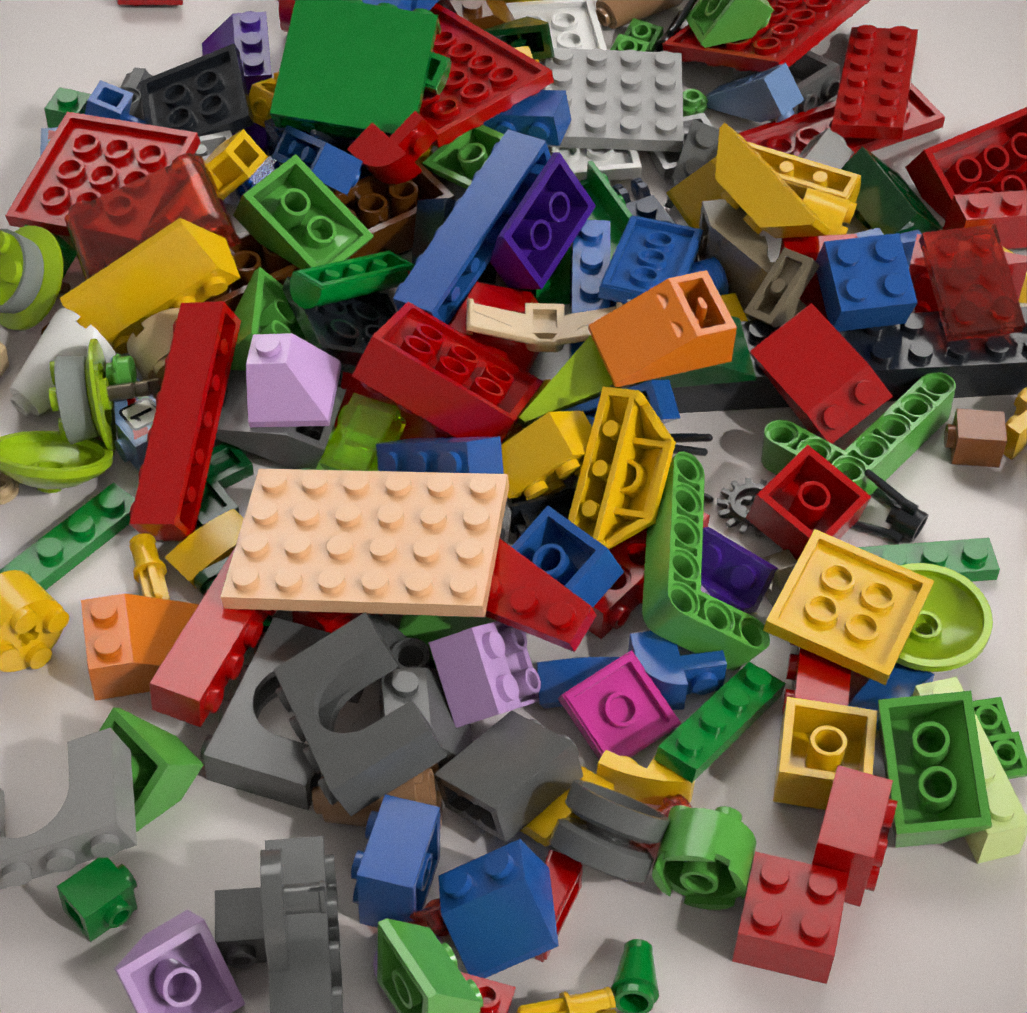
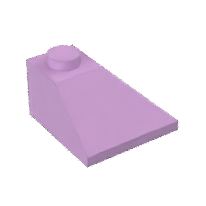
[246,333,341,427]
[114,910,245,1013]

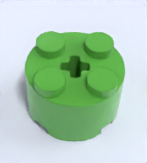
[652,805,757,910]

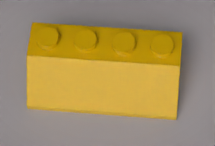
[60,218,240,354]

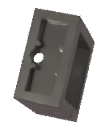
[732,51,840,115]

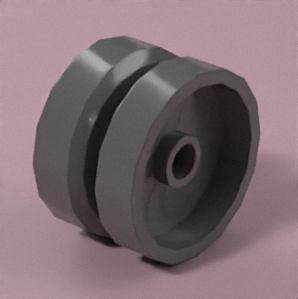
[549,780,670,883]

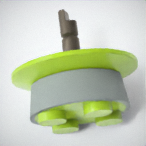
[0,226,71,331]
[49,338,161,450]

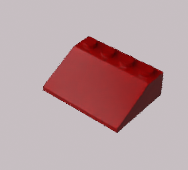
[905,107,1027,220]
[352,301,543,444]

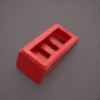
[535,850,583,962]

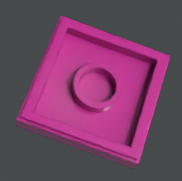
[558,650,681,760]

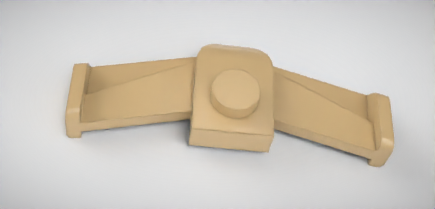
[466,299,623,352]

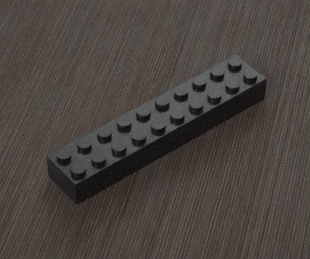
[672,307,1027,413]

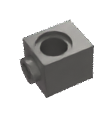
[215,887,267,968]

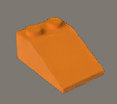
[81,593,199,701]

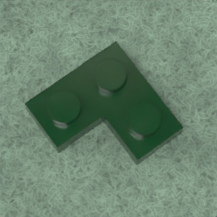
[196,442,254,528]

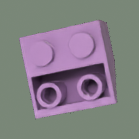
[429,621,541,728]

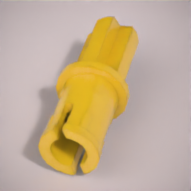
[129,533,170,600]
[516,987,616,1013]

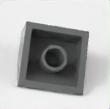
[379,668,472,770]

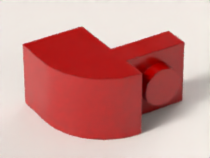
[347,111,439,184]

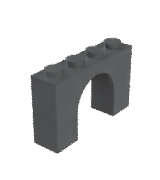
[273,612,447,816]
[200,617,365,810]

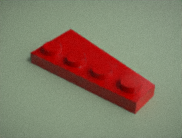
[485,539,597,652]

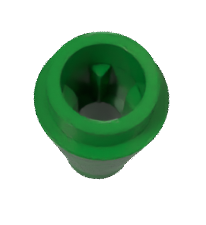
[611,939,659,1013]

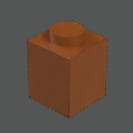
[944,408,1007,468]

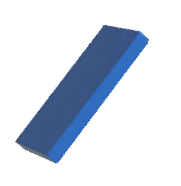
[598,215,703,303]

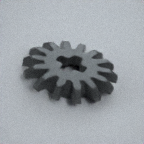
[716,478,767,536]

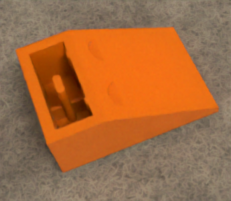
[588,270,737,388]

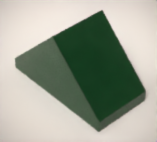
[484,16,555,59]

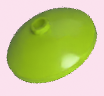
[0,431,113,493]
[897,563,993,672]

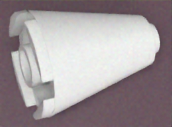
[9,308,116,416]

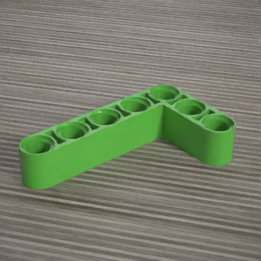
[761,372,956,495]
[642,451,770,671]

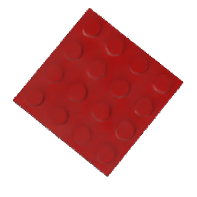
[5,111,201,248]

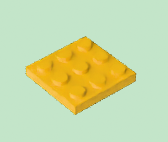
[763,529,934,685]

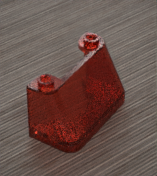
[64,153,242,280]

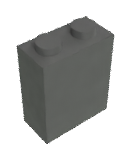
[434,710,583,843]

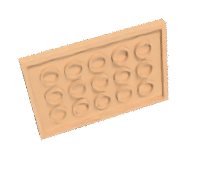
[221,469,509,617]

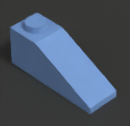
[705,63,804,123]

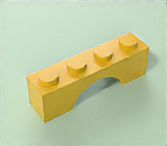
[141,129,268,239]

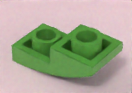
[610,18,664,52]
[973,697,1027,779]

